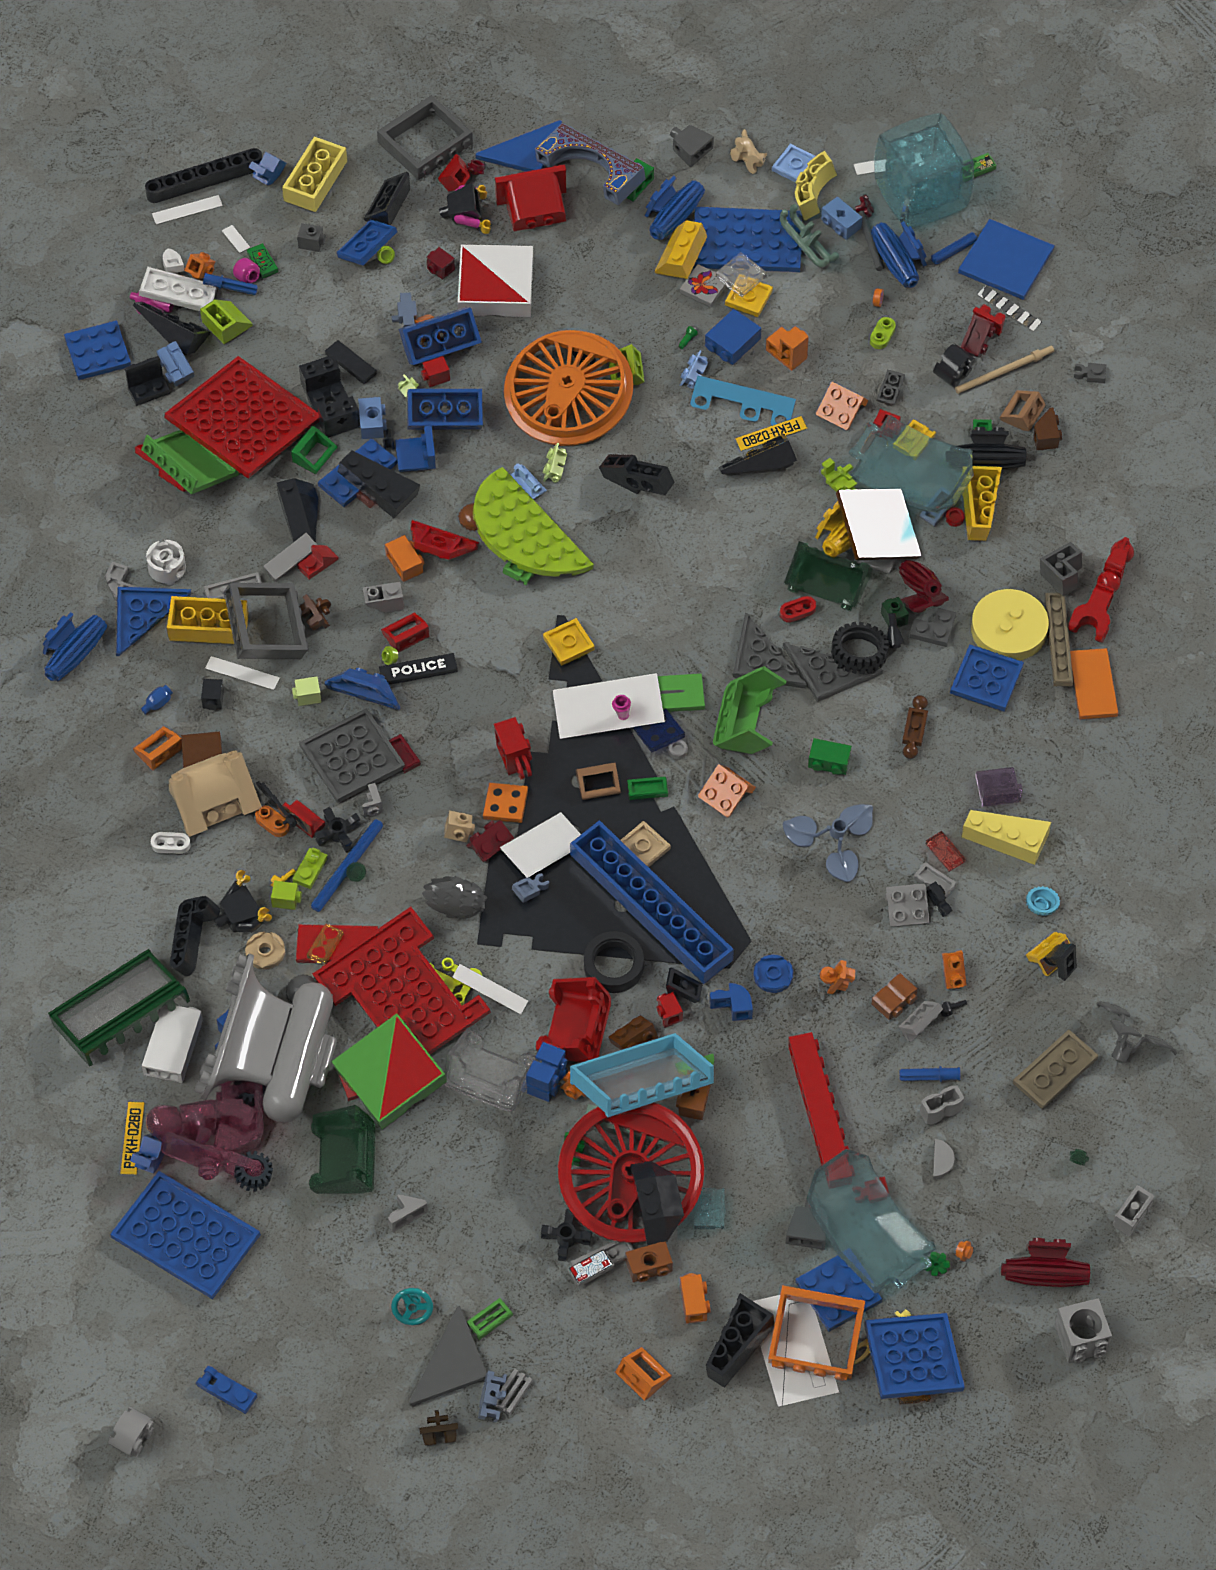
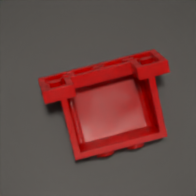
[495,164,567,231]

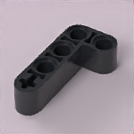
[170,896,220,977]

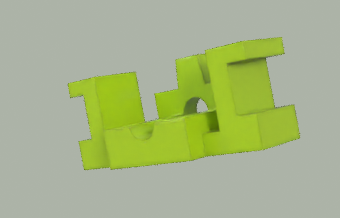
[821,458,857,492]

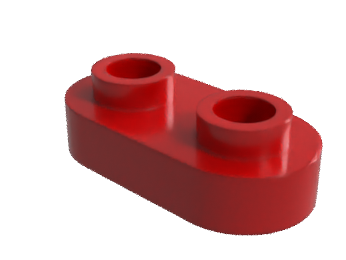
[780,596,816,622]

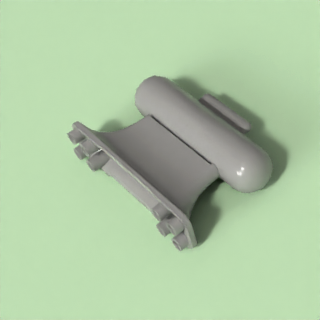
[194,953,337,1123]

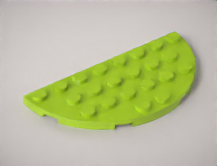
[473,467,594,577]

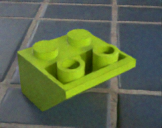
[200,300,253,344]

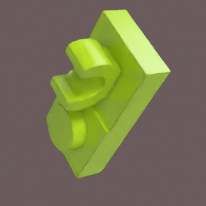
[293,848,328,889]

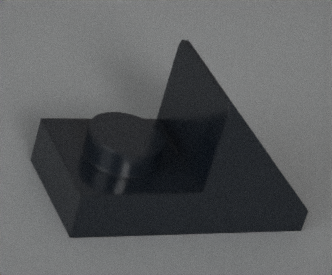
[1046,943,1077,981]
[666,967,703,1003]

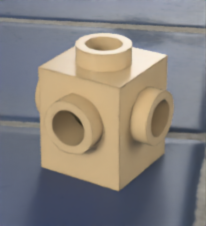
[444,811,475,842]

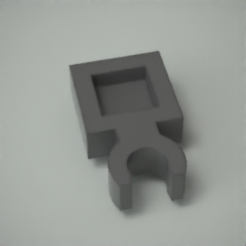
[1074,363,1106,383]

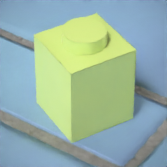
[292,677,321,706]

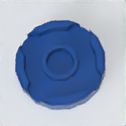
[753,955,793,993]

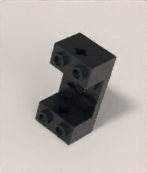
[299,355,361,438]

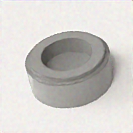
[668,739,688,759]

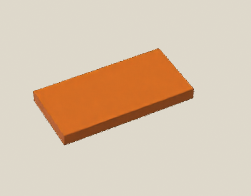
[1070,648,1118,720]

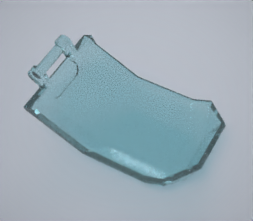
[849,415,974,512]
[806,1149,936,1293]

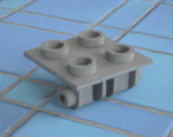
[885,883,930,927]

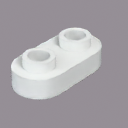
[151,832,191,854]

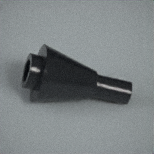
[887,612,904,648]

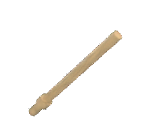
[955,345,1054,394]

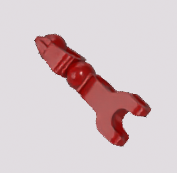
[1068,537,1134,643]

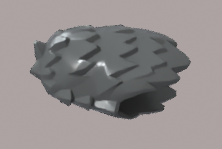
[422,876,487,919]

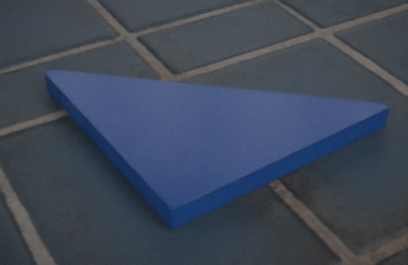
[475,120,562,172]
[116,587,191,656]

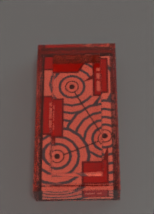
[925,831,965,872]

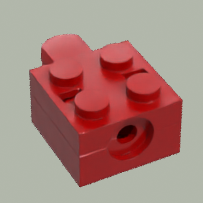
[494,717,532,780]

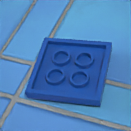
[64,320,131,380]
[950,644,1024,712]
[795,1249,882,1332]

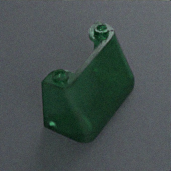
[784,541,873,611]
[309,1105,375,1194]

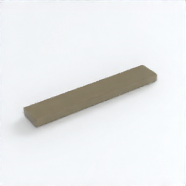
[1045,593,1073,686]

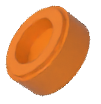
[873,288,884,307]

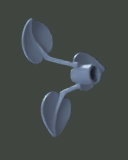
[783,804,873,882]

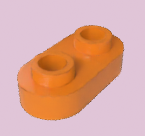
[255,805,290,837]

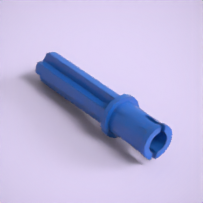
[203,273,258,295]
[899,1066,960,1082]

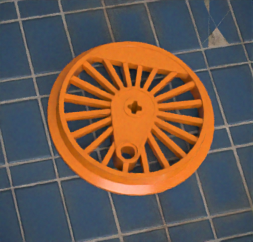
[504,330,634,446]

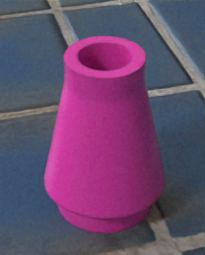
[612,695,631,720]

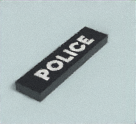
[379,653,458,685]

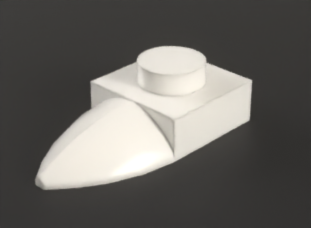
[163,249,184,274]

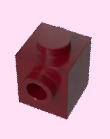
[426,247,455,280]

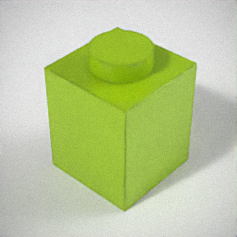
[271,881,302,910]

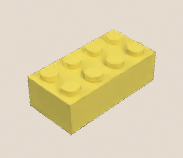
[282,136,347,212]

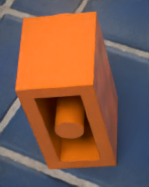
[385,535,425,582]

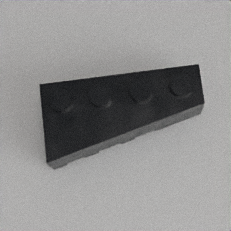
[337,450,420,519]

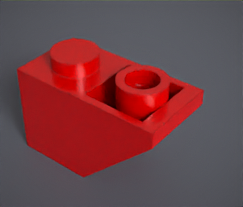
[438,154,470,192]

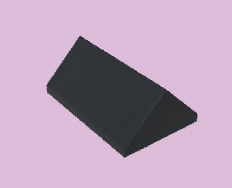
[364,172,410,225]

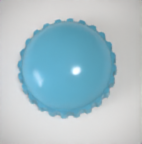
[1026,886,1060,916]

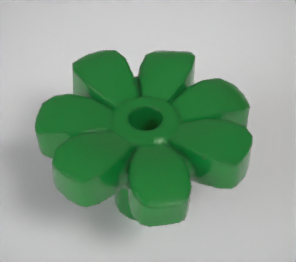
[924,1252,950,1276]

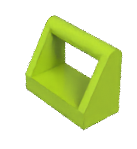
[609,344,645,385]

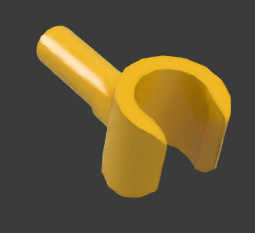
[271,869,296,887]

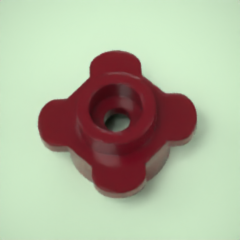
[467,160,485,175]

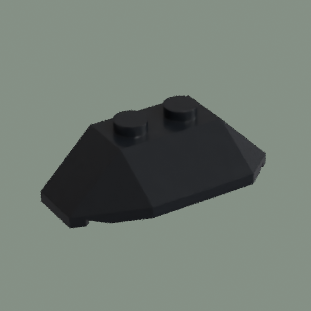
[631,1161,684,1246]

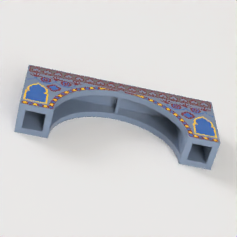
[535,123,645,205]

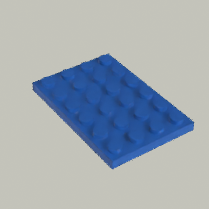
[693,207,802,272]
[110,1171,261,1300]

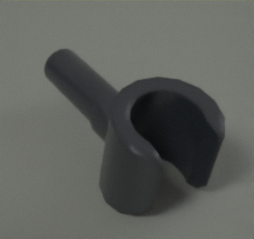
[382,429,395,450]
[941,1000,967,1017]

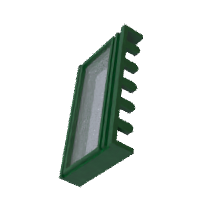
[48,949,190,1067]

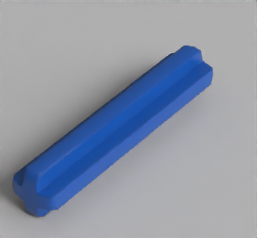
[931,232,977,264]

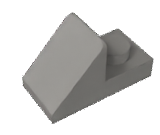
[387,1194,428,1232]

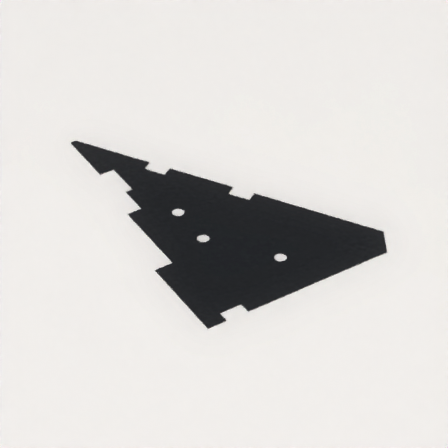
[477,615,752,969]

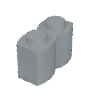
[920,1086,964,1124]

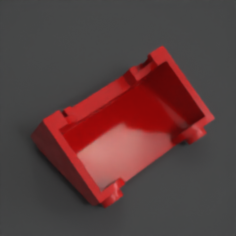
[536,977,611,1063]

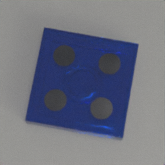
[633,709,685,753]

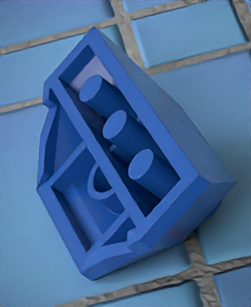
[324,668,400,710]

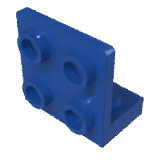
[395,426,436,472]

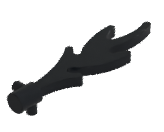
[256,781,297,827]

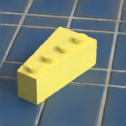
[962,810,1051,865]

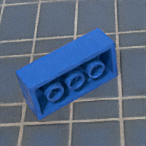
[398,307,482,365]
[407,389,483,430]

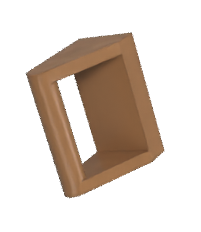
[1000,390,1046,431]
[576,763,621,800]

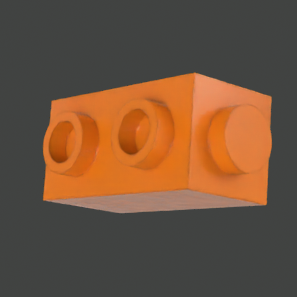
[680,1273,711,1324]

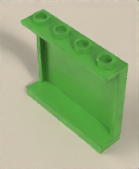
[141,430,239,495]

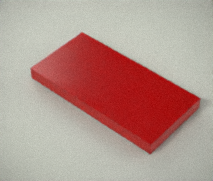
[296,924,378,963]

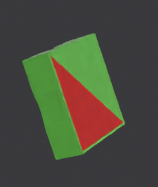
[331,1013,447,1130]

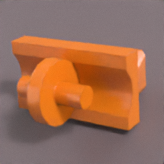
[942,950,967,989]
[819,960,855,994]

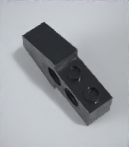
[599,454,675,495]

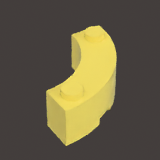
[795,151,837,221]

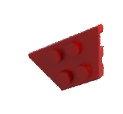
[410,520,479,560]

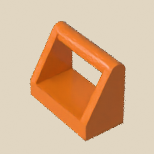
[133,726,182,770]
[615,1347,672,1401]

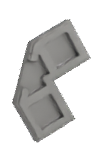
[105,562,138,601]

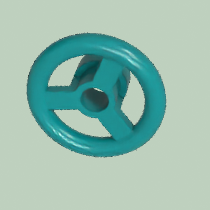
[391,1288,433,1325]

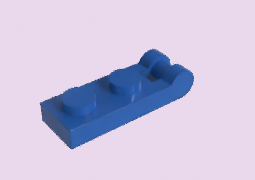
[196,1366,257,1414]

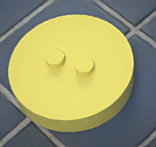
[971,589,1049,661]

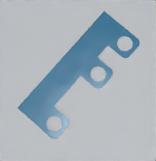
[690,376,796,426]

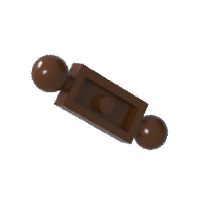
[902,695,928,759]

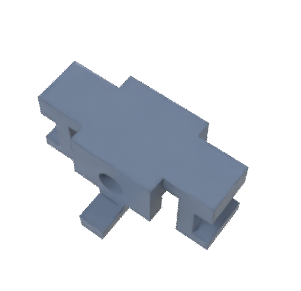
[392,292,417,327]
[478,1371,507,1422]

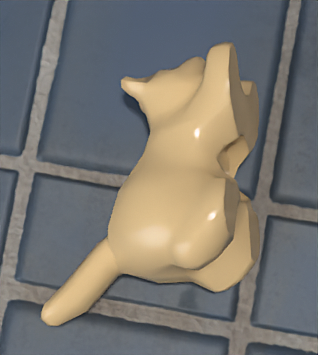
[730,129,767,174]

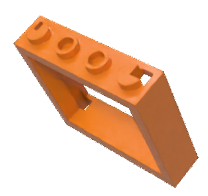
[768,1285,865,1381]

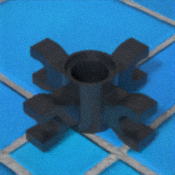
[315,807,361,853]
[541,1209,591,1262]

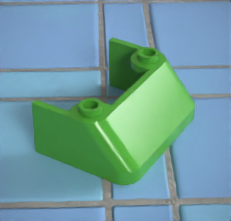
[713,666,786,754]

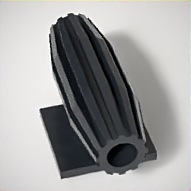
[947,427,1026,470]

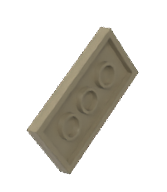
[1013,1030,1099,1109]

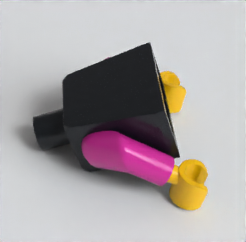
[439,183,491,234]

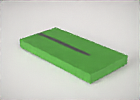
[657,673,705,712]

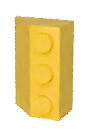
[655,220,707,279]

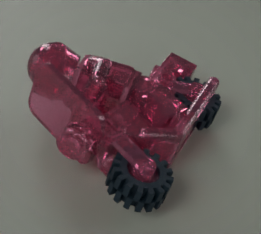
[146,1081,273,1192]

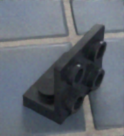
[125,356,170,406]

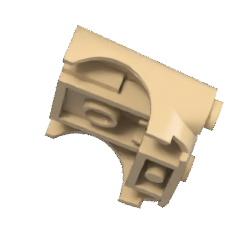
[169,750,262,837]

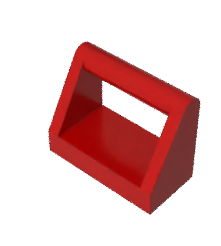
[381,612,430,653]

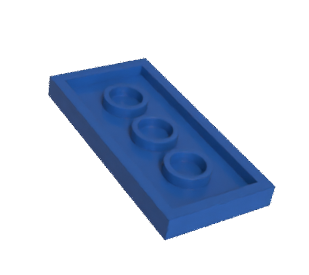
[318,438,398,507]

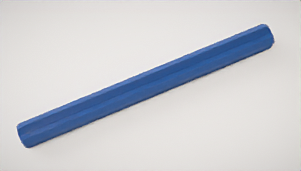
[311,819,383,912]

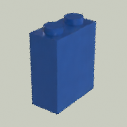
[705,309,761,365]

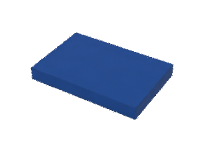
[336,219,398,265]

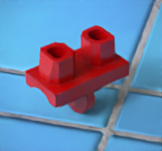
[972,304,1006,336]

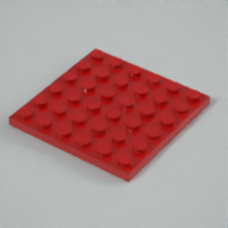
[164,356,319,479]

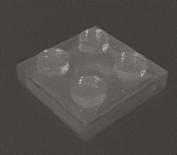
[716,252,767,297]

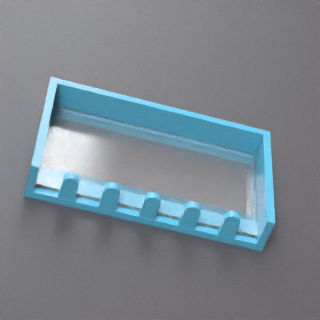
[570,1033,714,1117]

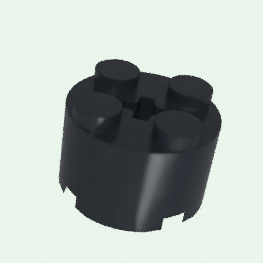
[933,344,975,388]

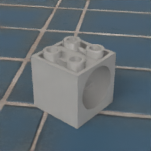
[1055,1298,1112,1363]

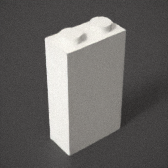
[142,1003,203,1083]

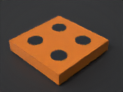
[483,783,528,823]

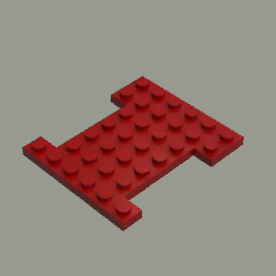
[312,907,491,1054]

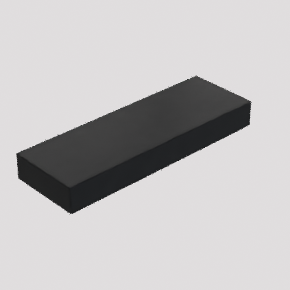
[325,340,377,384]

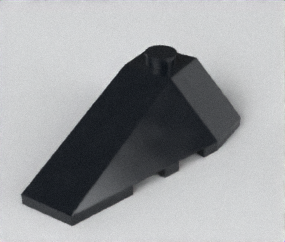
[133,301,211,355]
[719,434,797,474]
[276,478,319,543]

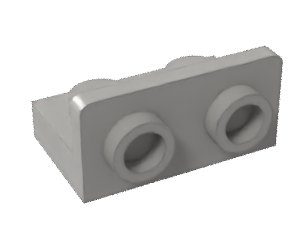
[899,1001,943,1042]

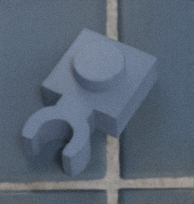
[512,874,549,903]

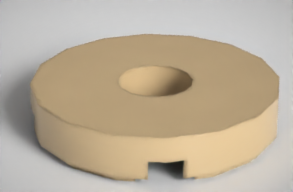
[245,932,285,969]

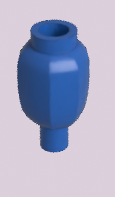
[141,685,173,714]

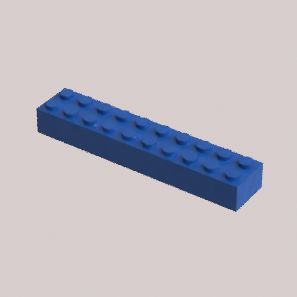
[570,820,734,984]

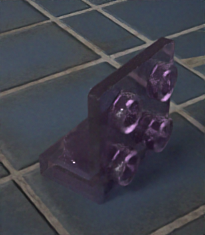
[975,767,1023,807]

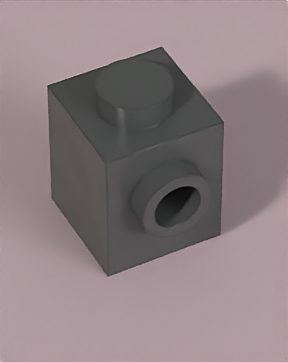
[297,223,326,252]

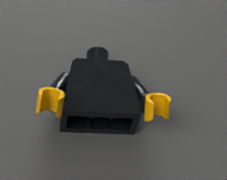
[214,870,272,933]

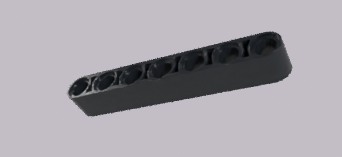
[145,148,262,203]

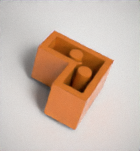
[766,326,809,371]

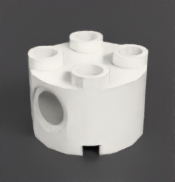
[146,540,186,585]

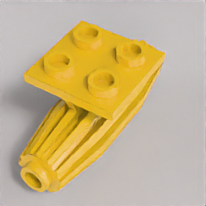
[815,501,852,557]

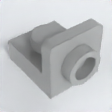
[362,783,383,817]

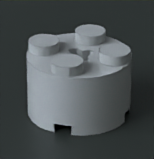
[108,1406,154,1457]

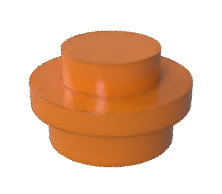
[956,1241,973,1262]

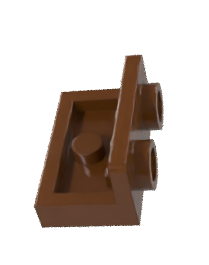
[609,1015,659,1050]

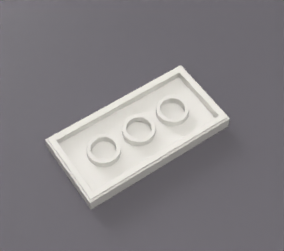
[139,267,218,311]

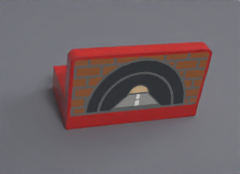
[282,800,326,838]

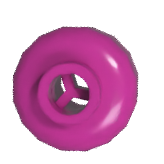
[233,258,260,284]

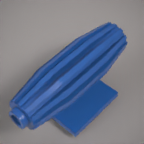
[645,176,705,240]
[871,221,927,288]
[43,612,107,681]

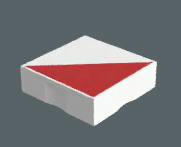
[458,245,533,317]

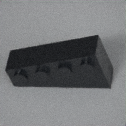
[706,1293,775,1388]

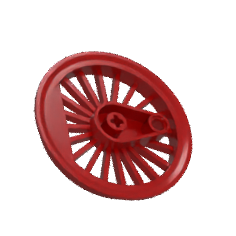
[558,1103,704,1243]

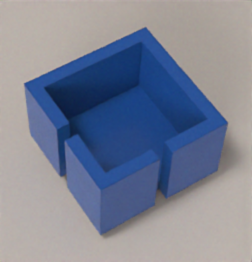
[526,1042,568,1102]

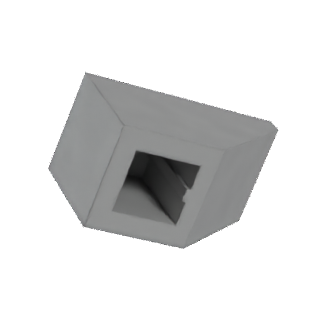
[362,582,404,613]

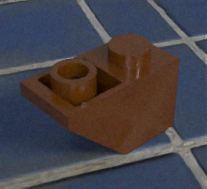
[1033,408,1062,450]

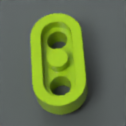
[870,317,896,349]

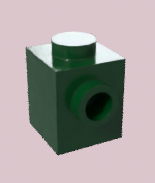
[881,597,909,627]

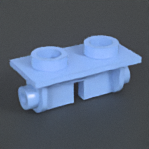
[680,350,708,389]
[510,463,547,499]

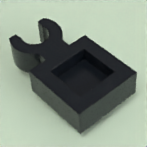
[926,881,953,917]

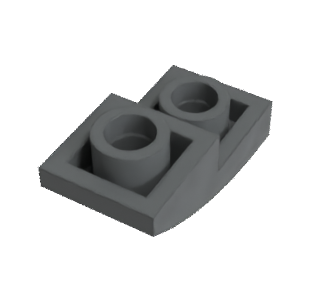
[877,369,905,405]

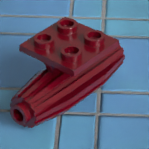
[899,560,949,613]
[1001,1238,1090,1288]

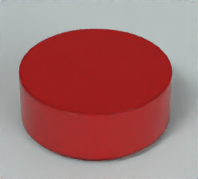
[946,508,965,527]

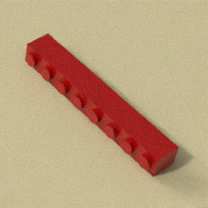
[788,1032,855,1189]

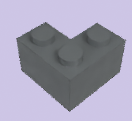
[1040,542,1082,596]

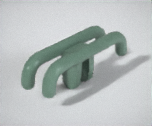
[780,204,839,267]

